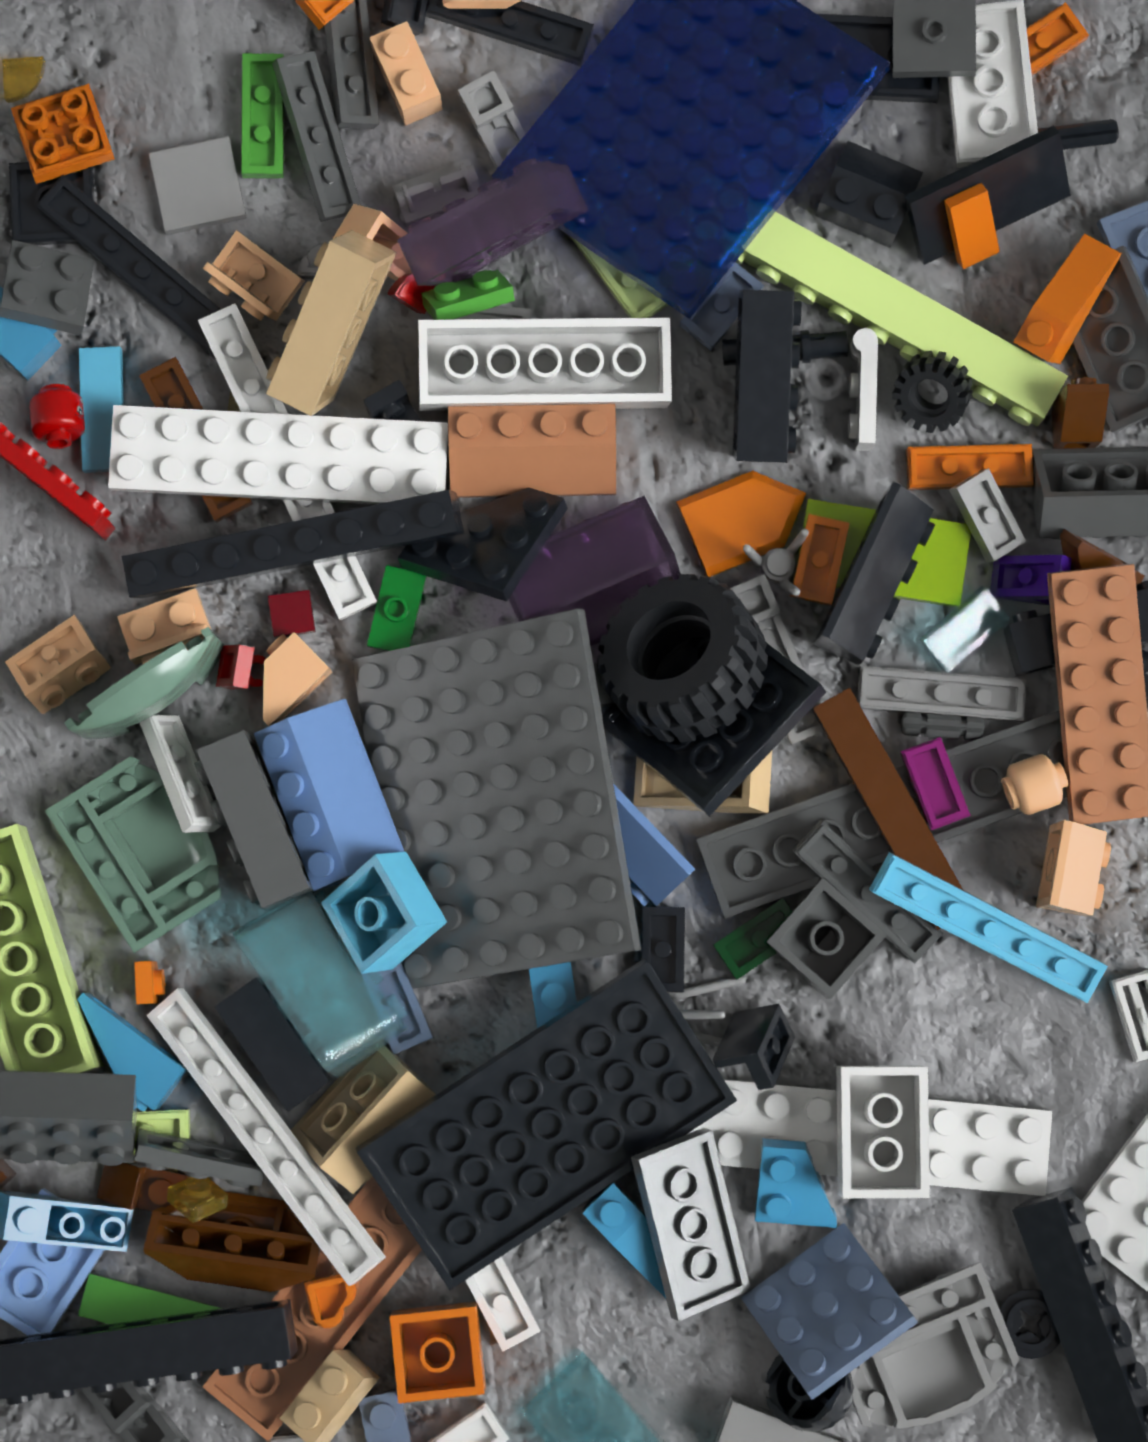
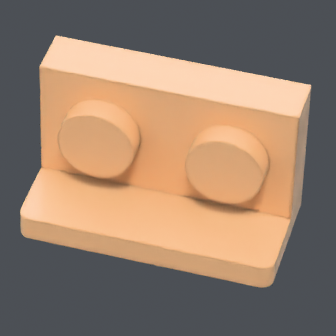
[117,588,212,665]
[5,615,111,714]

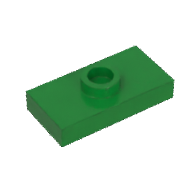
[367,565,427,652]

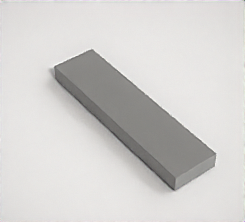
[857,666,1027,722]

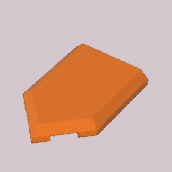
[676,471,806,577]

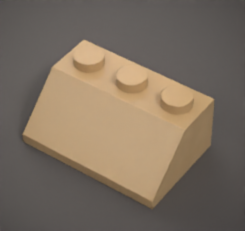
[291,1037,436,1194]

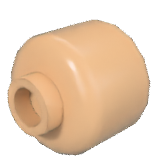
[1001,754,1068,815]

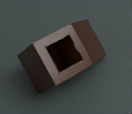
[1052,377,1109,449]

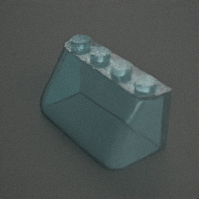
[232,891,409,1078]

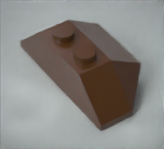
[143,1188,321,1292]

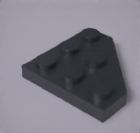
[398,488,568,602]

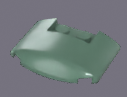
[64,627,224,739]
[45,756,221,953]

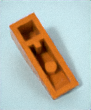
[1013,233,1122,364]

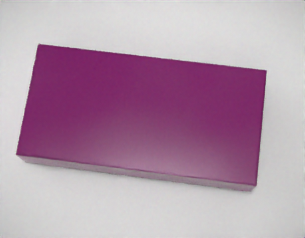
[900,737,971,831]

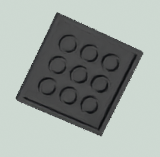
[602,637,827,817]

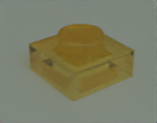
[167,1177,228,1223]

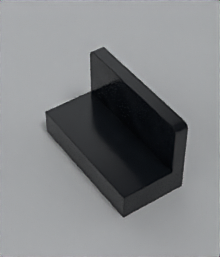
[712,1003,795,1090]

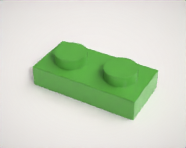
[421,270,515,320]

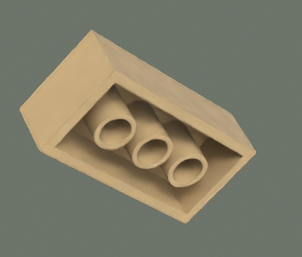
[266,230,397,416]

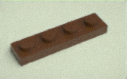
[139,356,253,523]

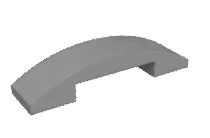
[457,70,573,237]
[730,574,824,745]

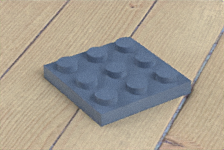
[741,1223,918,1400]

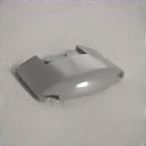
[851,1262,1020,1429]

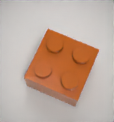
[390,1301,486,1404]

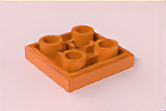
[11,84,115,184]

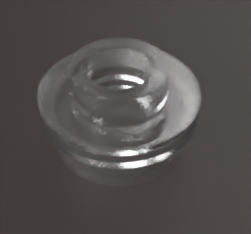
[805,359,846,400]

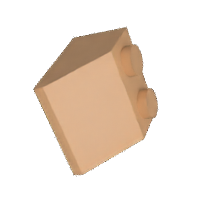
[1036,820,1111,916]

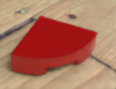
[387,272,442,314]

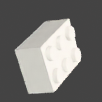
[836,1065,930,1198]

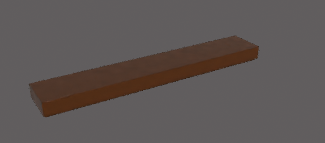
[812,688,963,930]

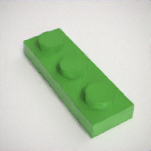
[241,53,284,179]

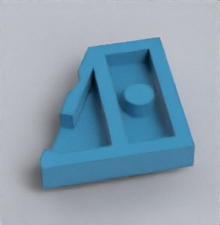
[755,1138,837,1228]

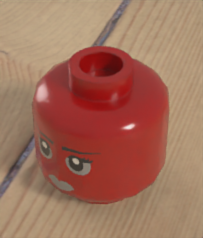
[29,384,85,449]

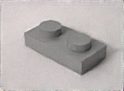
[949,468,1026,563]

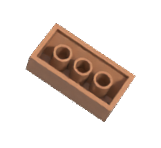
[448,404,616,498]

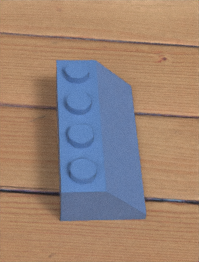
[254,699,405,891]
[613,783,695,907]

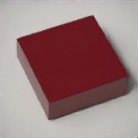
[268,590,316,639]

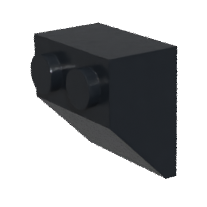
[816,141,923,248]

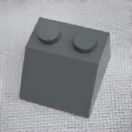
[767,878,887,999]

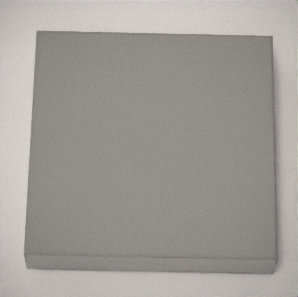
[149,136,247,235]

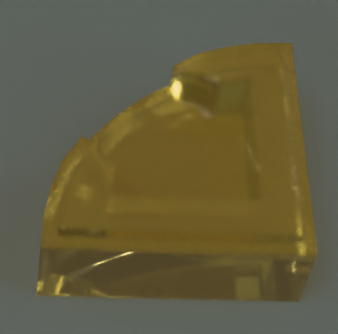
[2,56,46,103]

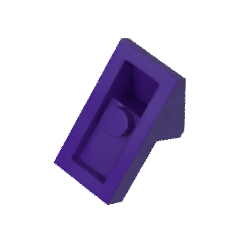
[989,555,1072,605]

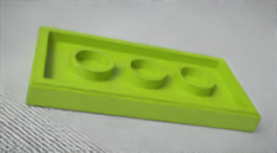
[798,499,971,608]

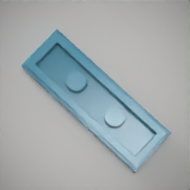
[79,346,124,473]

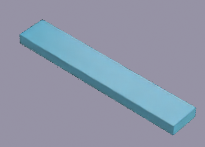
[869,852,1108,1003]

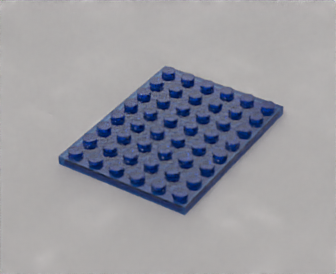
[492,0,890,319]

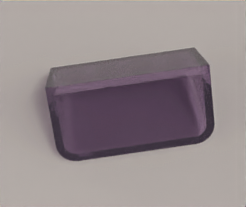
[508,496,681,647]

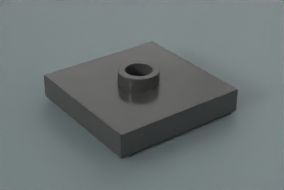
[893,0,976,78]

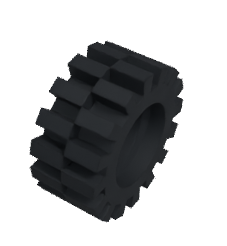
[892,350,973,433]

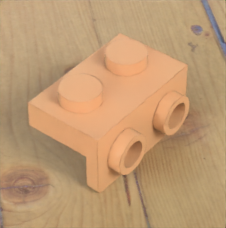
[203,230,305,321]

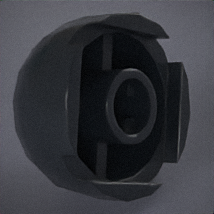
[766,1354,854,1432]

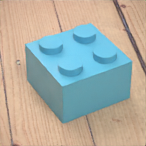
[321,852,447,974]

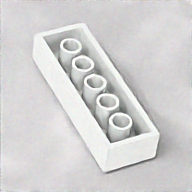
[418,318,672,411]

